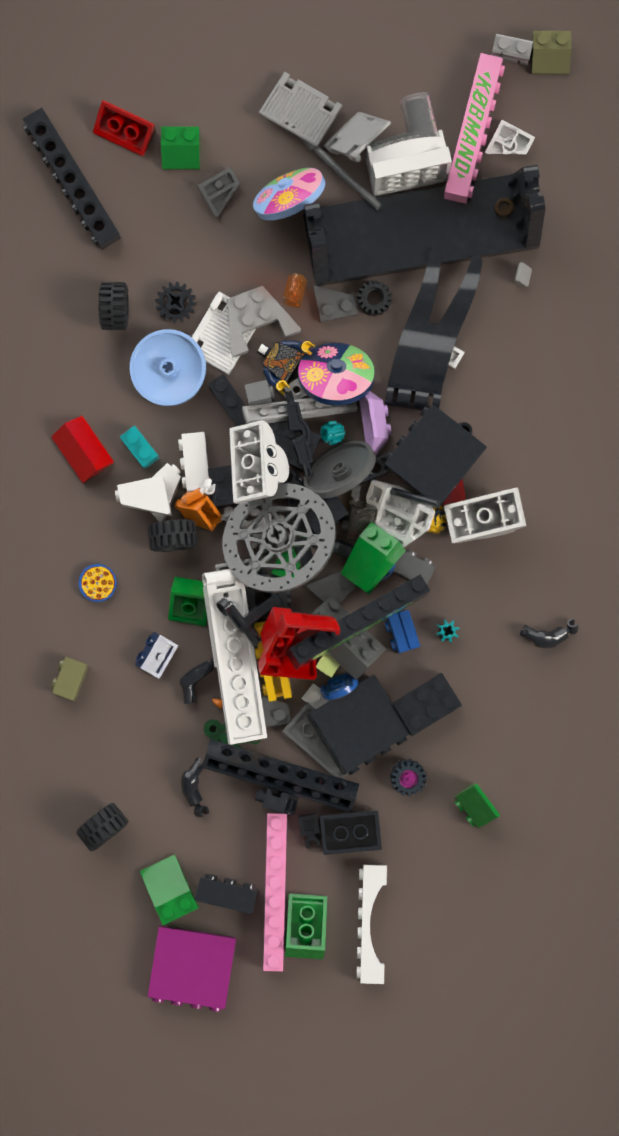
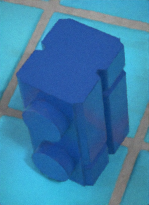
[384,610,420,654]

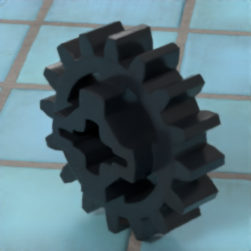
[155,282,197,324]

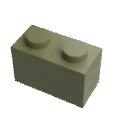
[51,657,89,701]

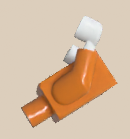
[175,479,233,532]

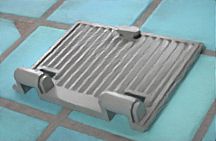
[259,72,343,147]
[323,112,391,162]

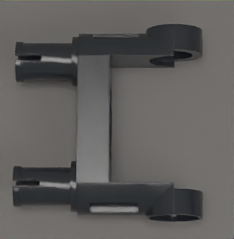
[216,569,285,647]

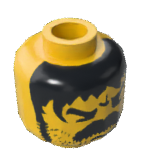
[427,506,447,534]

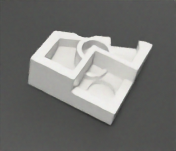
[485,120,535,154]

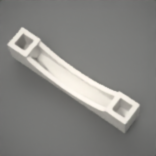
[357,864,387,984]

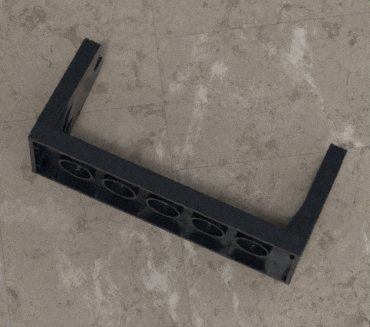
[302,164,546,286]

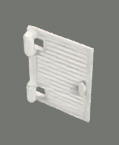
[191,292,256,375]

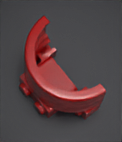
[258,607,341,680]

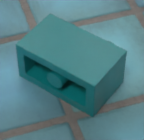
[120,425,159,470]

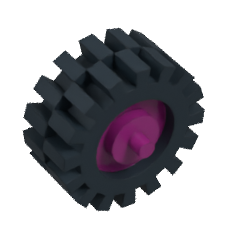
[391,759,426,796]

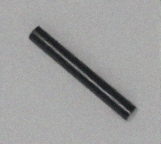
[390,487,441,508]

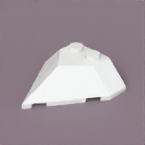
[366,480,435,547]

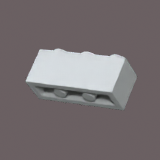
[178,432,209,492]

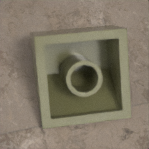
[531,31,571,75]

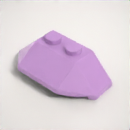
[359,391,392,456]

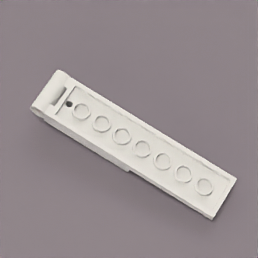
[202,569,267,745]

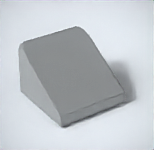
[514,262,532,287]

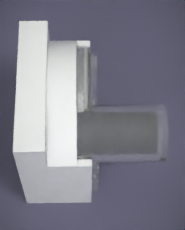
[366,92,452,197]

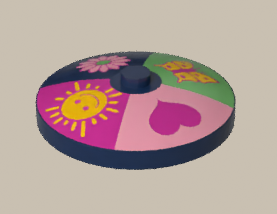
[298,343,375,406]

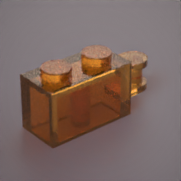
[283,273,308,309]

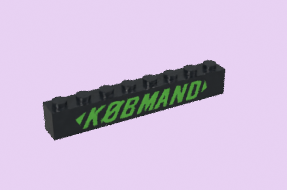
[286,574,431,670]

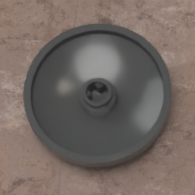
[304,441,376,499]

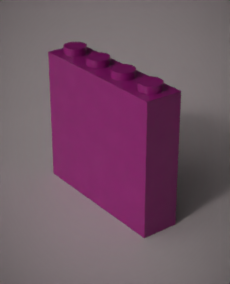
[148,926,236,1012]

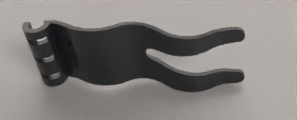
[385,249,483,411]

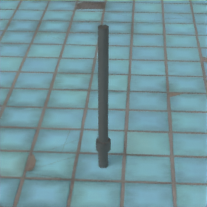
[297,136,382,210]

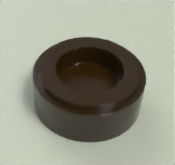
[494,198,514,218]

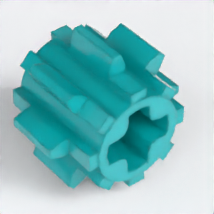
[320,420,345,445]
[436,619,460,643]

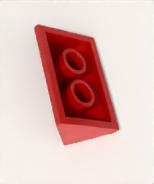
[92,100,156,156]
[51,416,115,484]

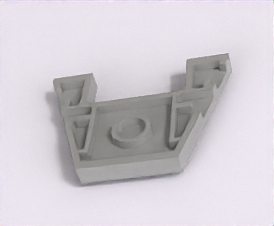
[227,286,301,358]

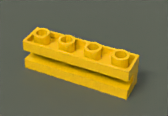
[254,621,292,701]

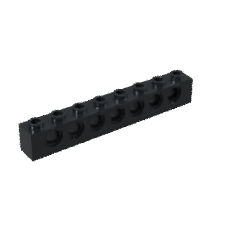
[22,107,121,250]
[202,739,359,813]

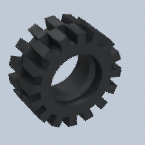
[357,280,392,316]

